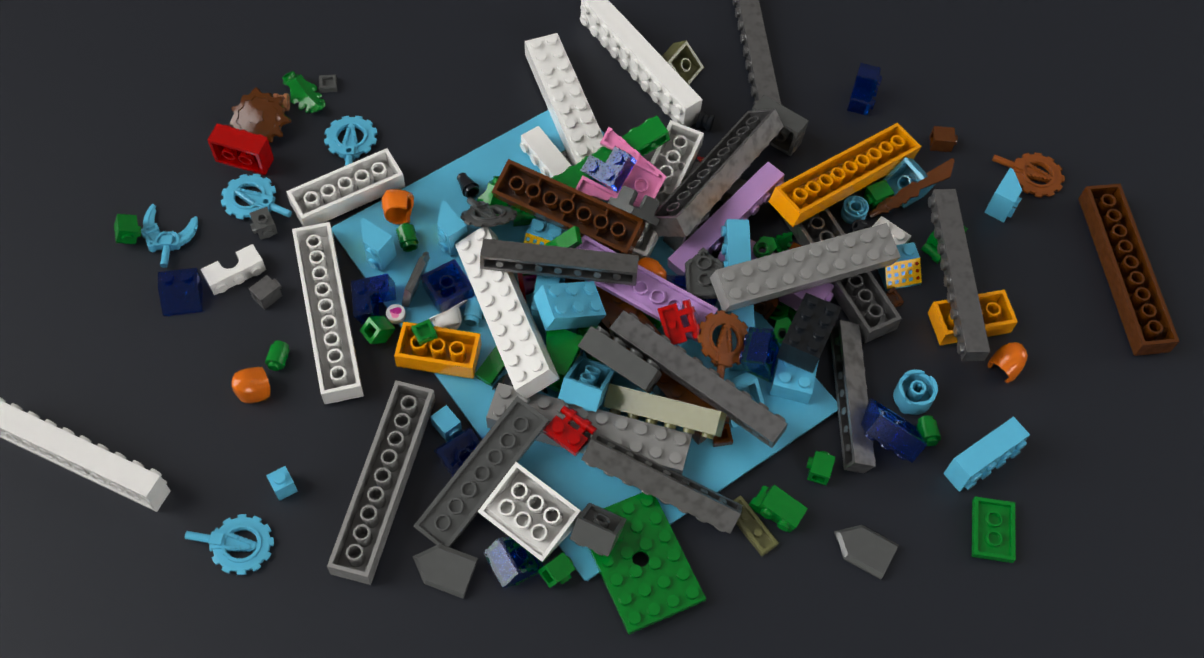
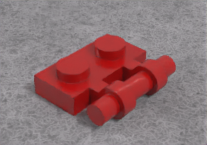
[657,299,700,345]
[543,405,597,457]

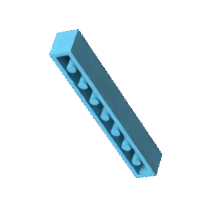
[721,219,756,371]

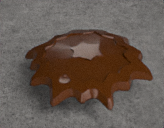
[230,87,292,143]

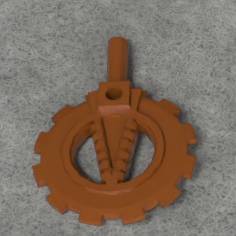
[992,152,1065,198]
[697,310,752,379]

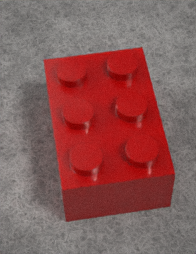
[207,123,274,176]

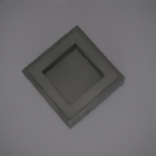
[319,74,338,93]

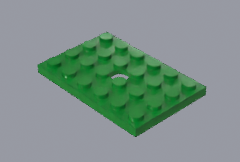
[589,492,706,635]

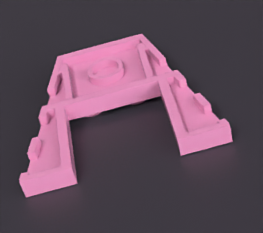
[575,127,666,208]

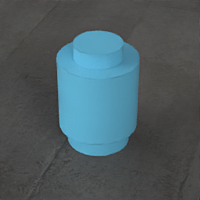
[463,296,483,326]

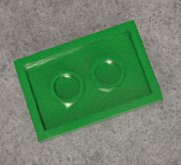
[972,497,1016,563]

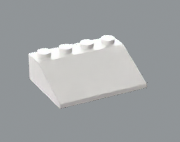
[478,462,582,562]

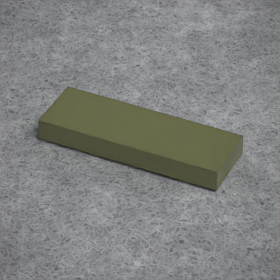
[733,495,779,556]

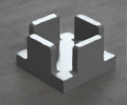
[608,185,660,226]

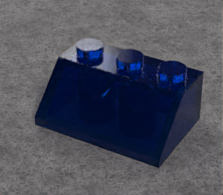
[861,398,927,463]

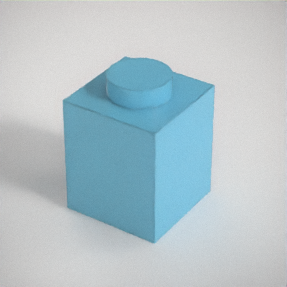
[430,405,462,441]
[266,466,298,501]

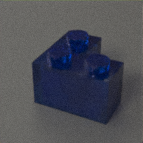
[847,63,882,116]
[580,146,636,193]
[351,274,396,324]

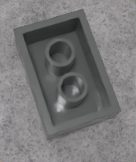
[752,95,809,157]

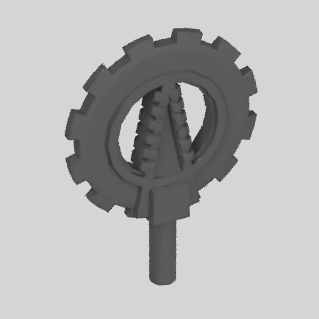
[460,197,517,227]

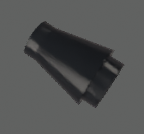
[457,173,479,198]

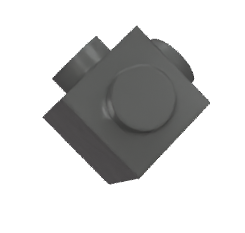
[249,207,278,240]

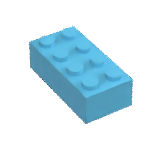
[943,416,1030,492]

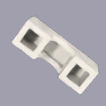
[200,244,266,296]

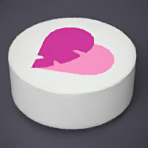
[386,304,406,324]

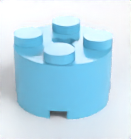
[893,369,938,415]

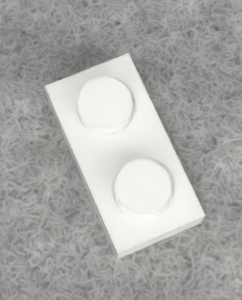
[872,216,911,245]

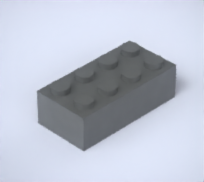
[578,326,663,393]

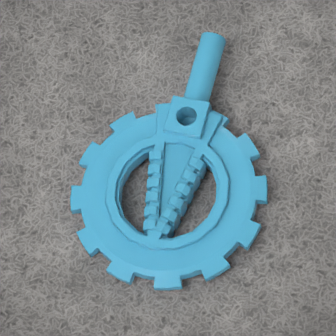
[324,115,378,166]
[221,173,292,220]
[185,514,274,575]

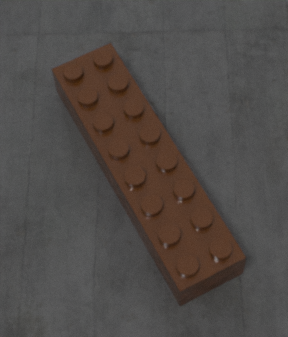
[492,159,646,254]

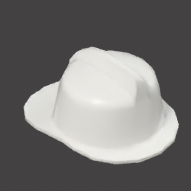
[429,300,467,330]

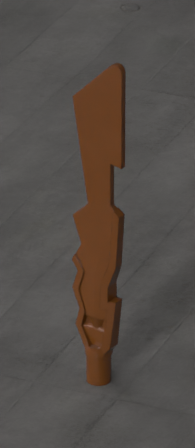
[868,158,955,219]

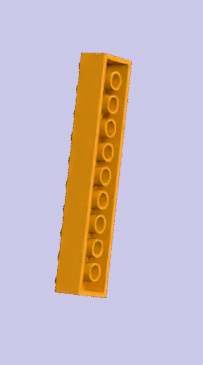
[768,122,922,227]

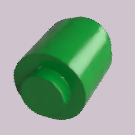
[396,223,419,252]
[265,341,290,371]
[917,415,941,446]

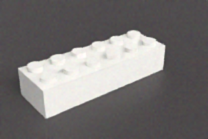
[286,148,405,227]

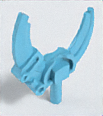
[141,203,198,268]

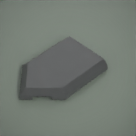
[685,247,724,299]
[402,252,430,307]
[834,525,899,580]
[412,544,479,599]

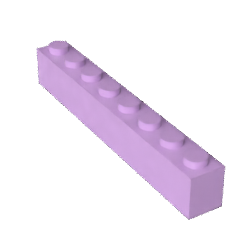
[667,162,785,280]

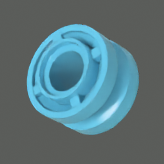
[841,196,869,224]

